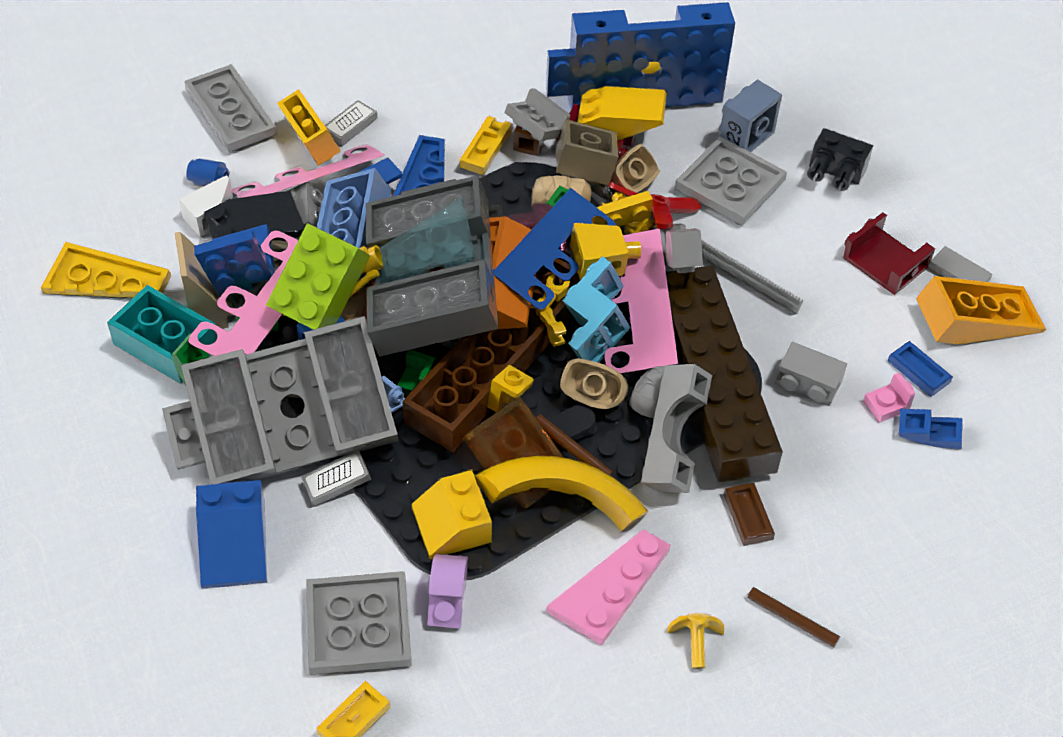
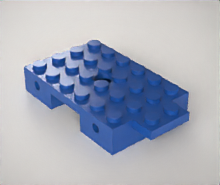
[546,2,736,109]

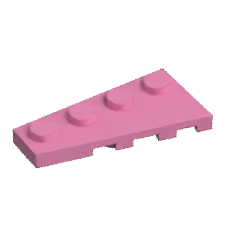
[546,529,670,645]

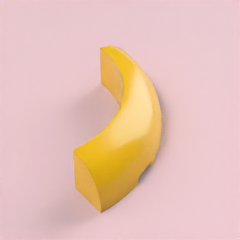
[475,456,649,531]

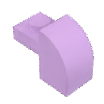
[427,554,468,628]

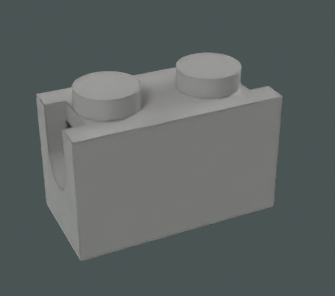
[775,341,848,406]

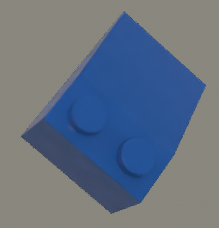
[196,480,267,589]

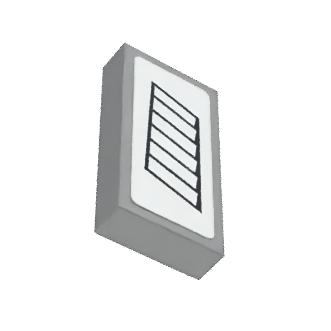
[325,100,378,146]
[302,450,371,506]

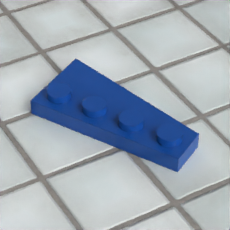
[393,135,445,196]

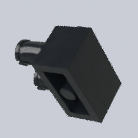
[807,128,874,191]

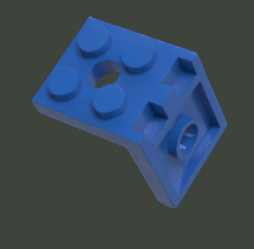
[194,224,275,298]

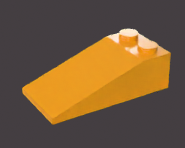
[916,276,1046,344]

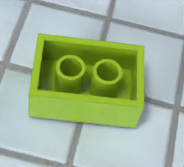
[266,223,370,330]

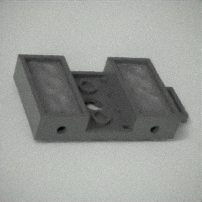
[366,175,498,357]

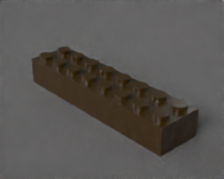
[666,265,783,483]

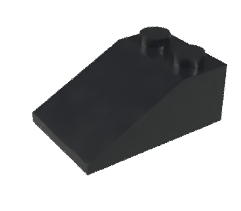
[204,190,305,241]

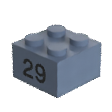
[719,79,782,152]

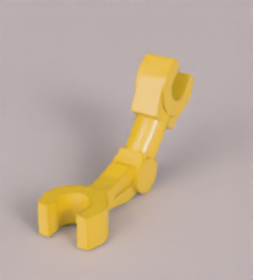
[535,274,570,347]

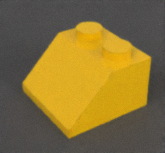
[412,470,492,559]

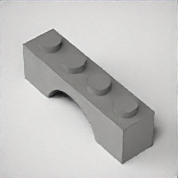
[653,223,703,273]
[641,364,712,493]

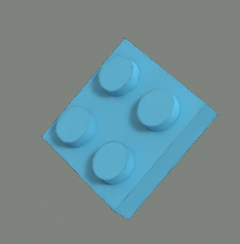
[563,256,630,363]

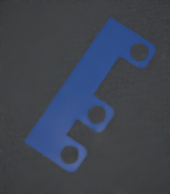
[494,188,616,309]

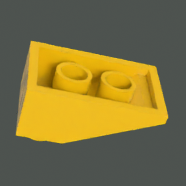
[578,86,667,140]

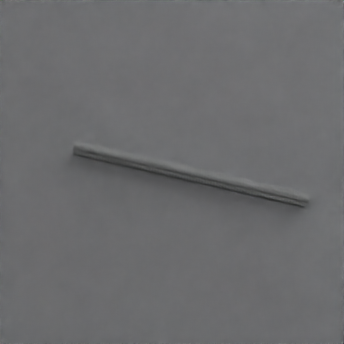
[575,177,803,314]

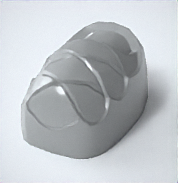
[629,366,665,418]

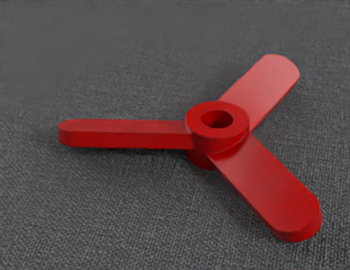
[608,182,701,229]

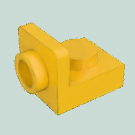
[487,365,533,412]

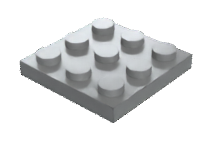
[675,136,787,225]
[306,571,412,675]

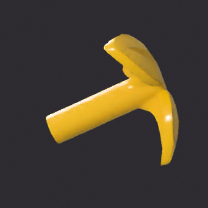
[667,613,725,669]

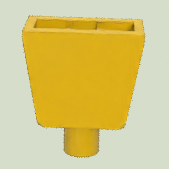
[570,223,641,281]

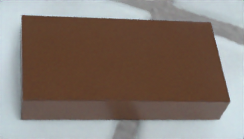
[724,482,775,546]

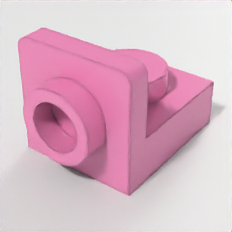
[863,373,915,423]

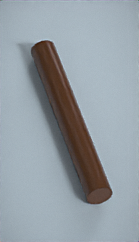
[533,414,613,476]
[747,587,841,648]

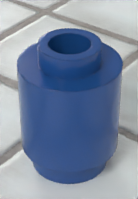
[186,158,230,186]

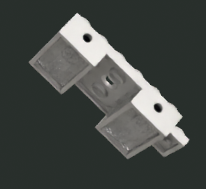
[162,316,399,484]

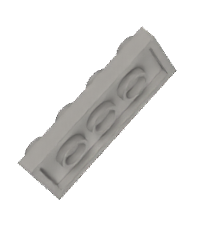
[184,64,277,152]

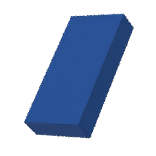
[888,341,953,397]

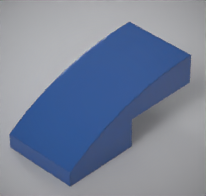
[899,409,963,449]

